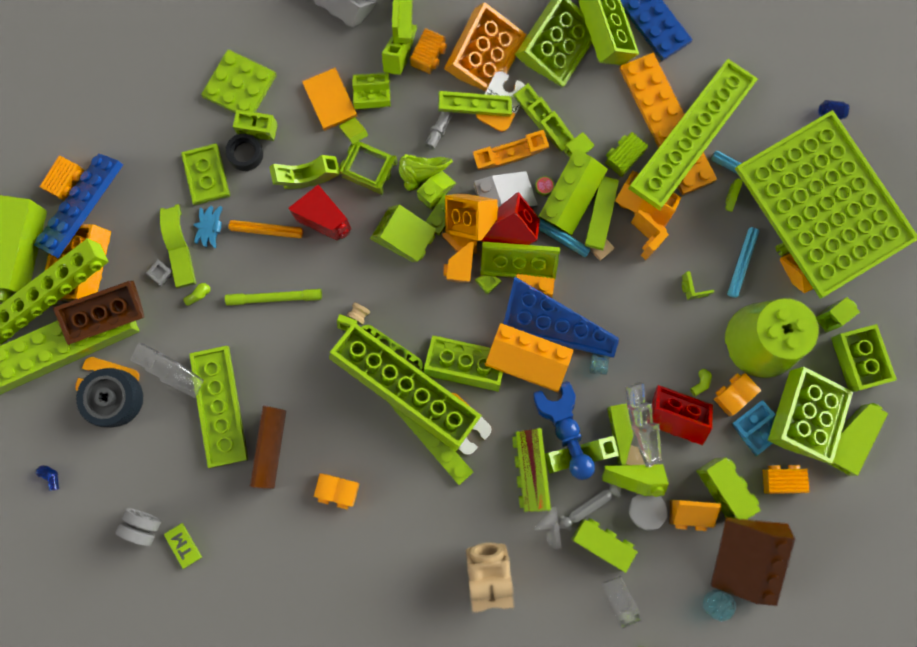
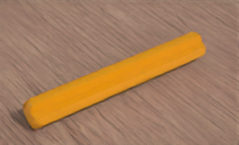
[229,220,303,239]

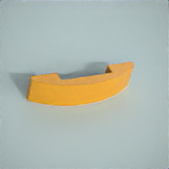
[473,129,549,170]

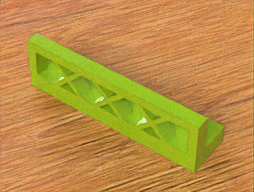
[392,0,413,43]

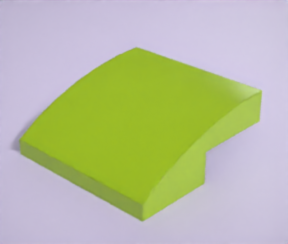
[352,72,391,109]

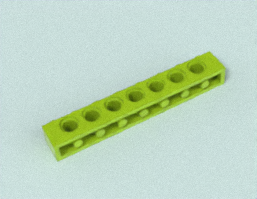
[0,238,109,345]

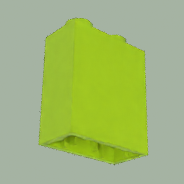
[0,195,47,303]

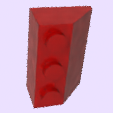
[647,385,713,446]

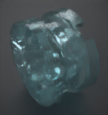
[703,590,736,621]

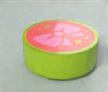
[535,176,554,196]

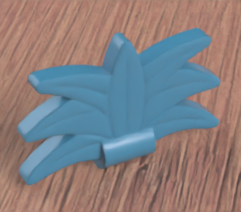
[193,206,223,248]

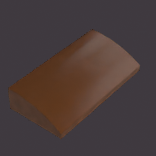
[53,281,145,345]
[250,406,286,489]

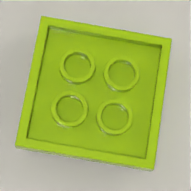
[201,49,277,113]

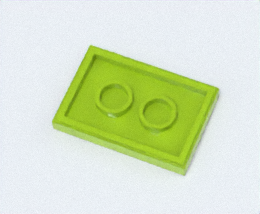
[181,143,230,206]

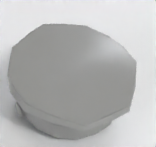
[629,494,667,531]

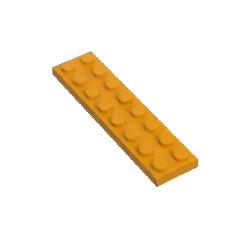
[620,53,717,196]

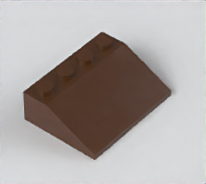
[711,518,795,606]

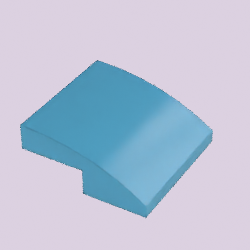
[732,400,776,456]

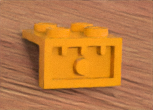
[631,209,669,260]

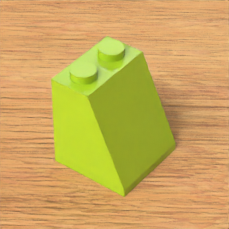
[370,204,437,262]

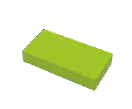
[339,117,368,144]

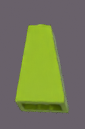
[827,403,888,476]

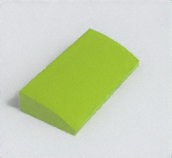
[424,335,503,392]

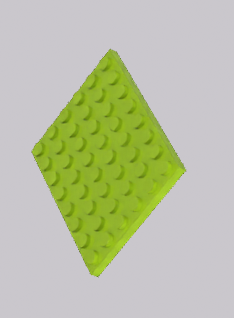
[735,110,917,299]

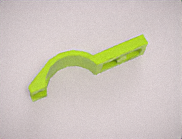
[160,204,196,288]

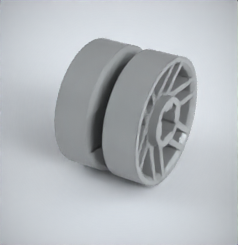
[116,508,162,546]

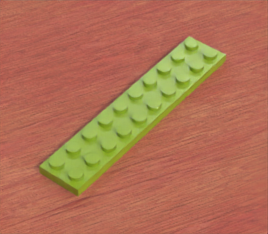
[628,59,758,211]

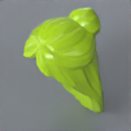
[399,154,453,191]

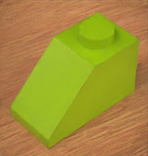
[417,171,456,210]

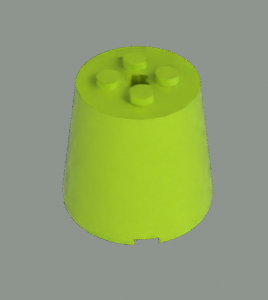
[725,299,819,378]

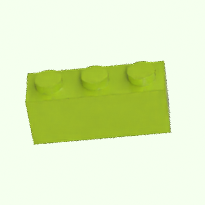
[571,518,638,573]

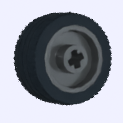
[76,368,144,427]

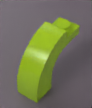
[269,155,340,189]
[545,436,619,473]

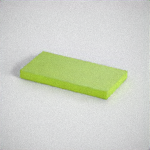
[480,242,560,280]

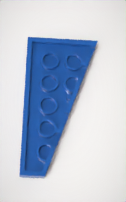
[503,276,619,358]

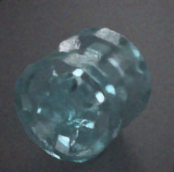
[590,354,609,375]

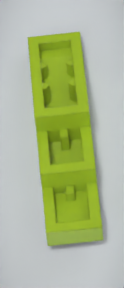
[513,83,574,152]
[585,176,619,251]

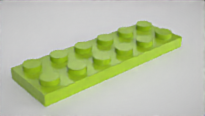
[189,346,249,468]

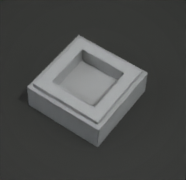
[145,260,173,287]

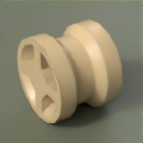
[346,302,370,325]

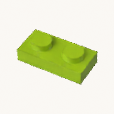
[425,194,445,236]

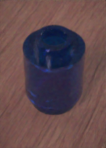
[818,100,849,120]

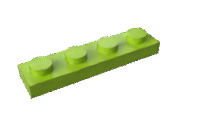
[438,91,512,117]

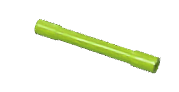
[225,289,322,306]

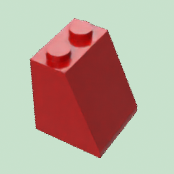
[288,184,351,241]
[481,192,540,245]

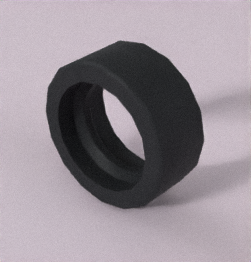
[225,133,263,171]

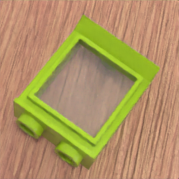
[339,141,398,195]

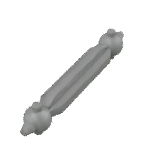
[557,484,622,531]

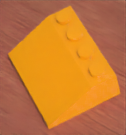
[444,2,527,92]
[45,224,111,302]

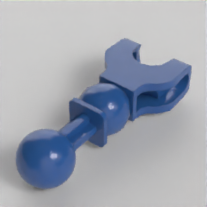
[534,381,595,480]

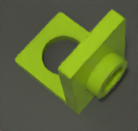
[681,271,714,300]

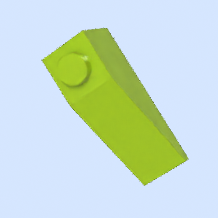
[382,24,417,75]
[607,402,639,465]
[602,464,669,497]

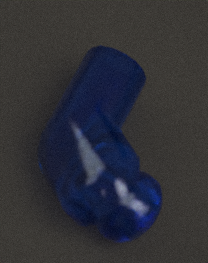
[36,465,59,491]

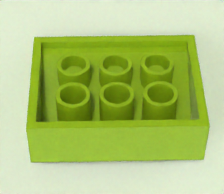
[515,0,592,87]
[768,367,853,464]

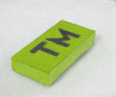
[164,523,202,569]

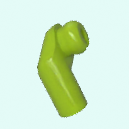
[183,283,211,306]
[690,369,712,397]

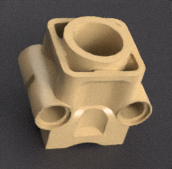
[466,543,514,612]

